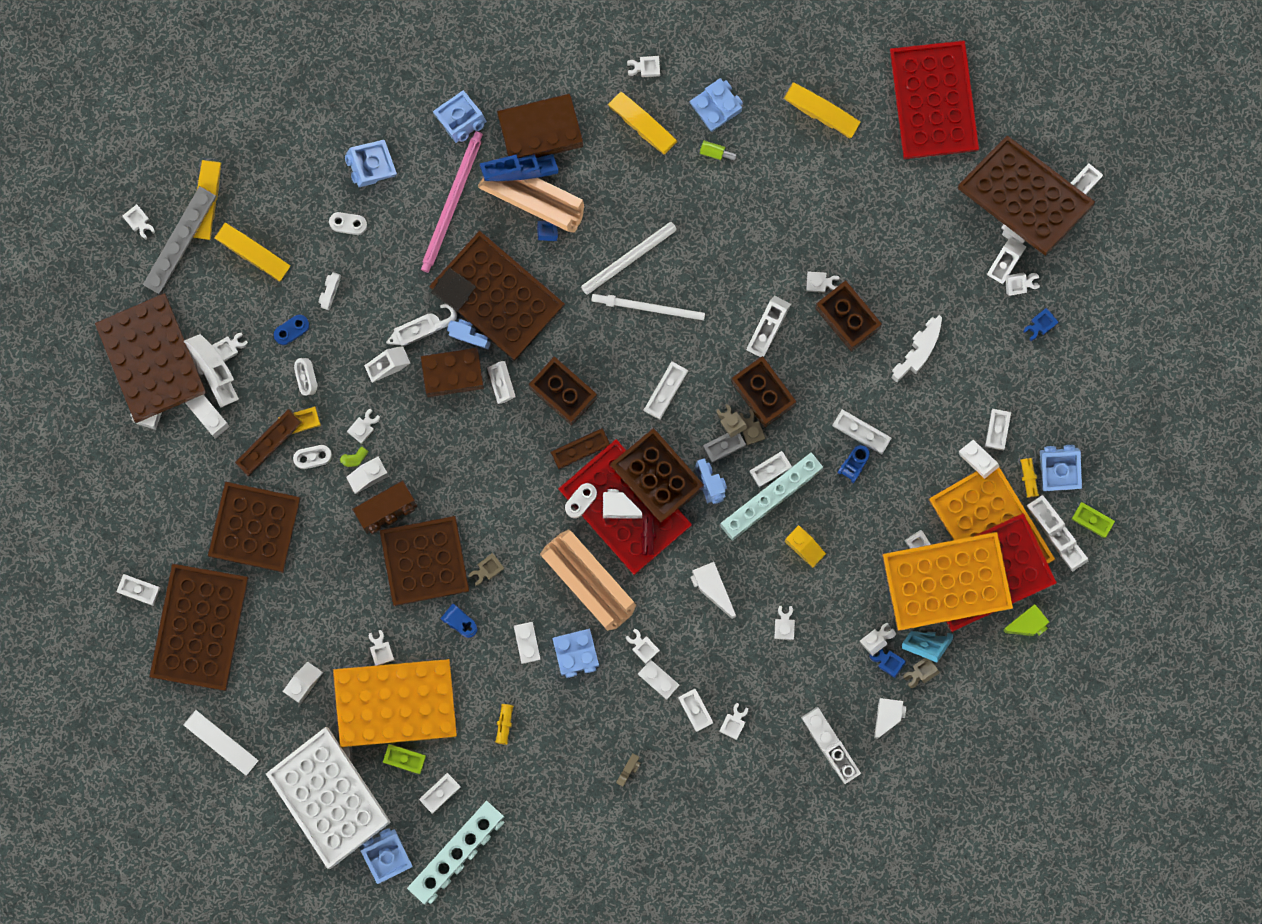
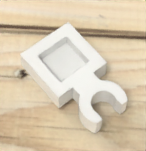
[627,56,660,77]
[122,204,155,240]
[806,272,840,293]
[1005,272,1040,296]
[212,333,248,362]
[347,409,380,444]
[774,606,795,640]
[860,623,896,656]
[626,629,660,664]
[369,630,395,666]
[719,703,748,740]

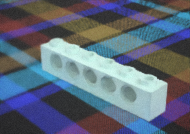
[720,453,823,541]
[407,800,505,905]

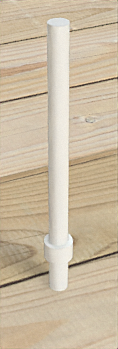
[592,294,705,320]

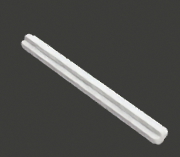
[581,222,676,295]

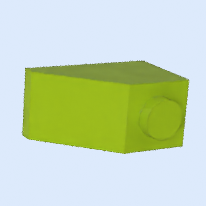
[1003,604,1049,636]

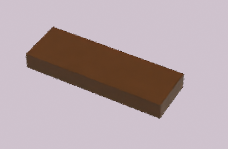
[551,428,610,470]

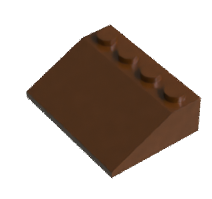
[497,94,583,158]
[610,428,704,523]

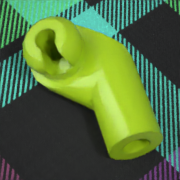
[340,447,369,467]

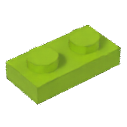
[1071,502,1115,539]
[383,744,426,774]

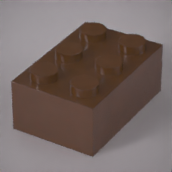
[815,280,882,352]
[421,348,484,397]
[731,356,796,428]
[528,357,597,426]
[352,481,417,535]

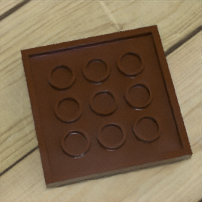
[208,482,301,573]
[380,516,469,606]

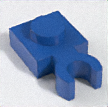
[1023,308,1059,341]
[870,649,906,678]

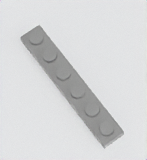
[143,186,217,294]

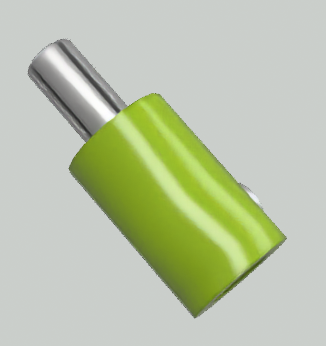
[700,140,736,160]

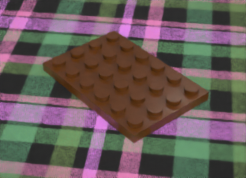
[958,135,1095,256]
[429,231,565,361]
[95,293,206,423]
[149,564,249,691]

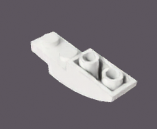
[892,315,942,382]
[184,334,239,408]
[801,707,861,784]

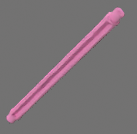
[421,131,483,273]

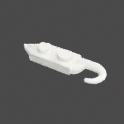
[386,304,457,347]

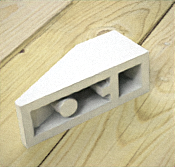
[746,295,791,357]
[185,395,230,439]
[690,562,736,619]

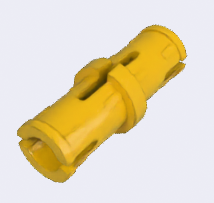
[1020,458,1039,498]
[495,704,514,745]

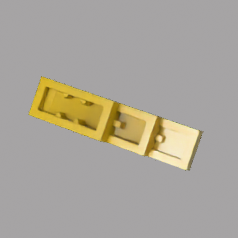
[783,83,860,138]
[608,92,677,155]
[193,160,221,240]
[214,223,290,281]

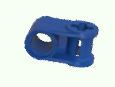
[838,446,869,483]
[440,603,477,638]

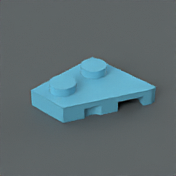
[902,631,953,662]

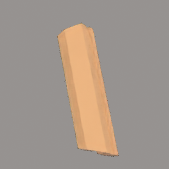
[478,177,584,232]
[540,529,636,631]

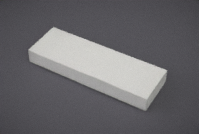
[644,361,688,420]
[832,409,892,455]

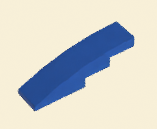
[480,154,558,181]

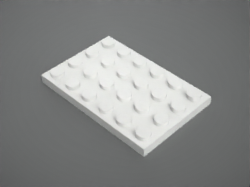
[266,727,391,869]

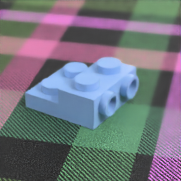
[690,78,743,132]
[433,90,486,143]
[345,140,397,187]
[447,319,491,350]
[1040,445,1082,491]
[694,458,727,504]
[552,629,599,678]
[360,828,413,884]

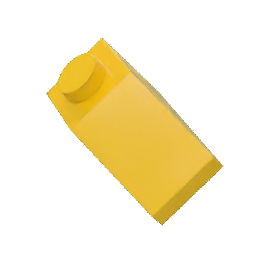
[785,525,826,568]

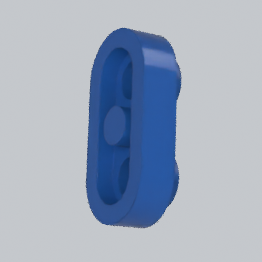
[274,315,309,345]

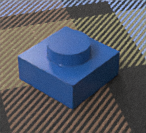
[537,221,558,241]

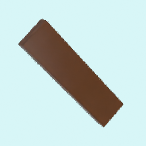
[235,409,303,476]

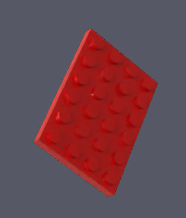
[890,41,979,159]
[558,439,692,575]
[946,513,1057,632]

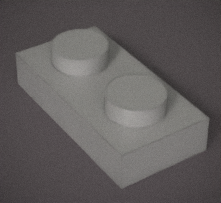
[703,433,746,463]

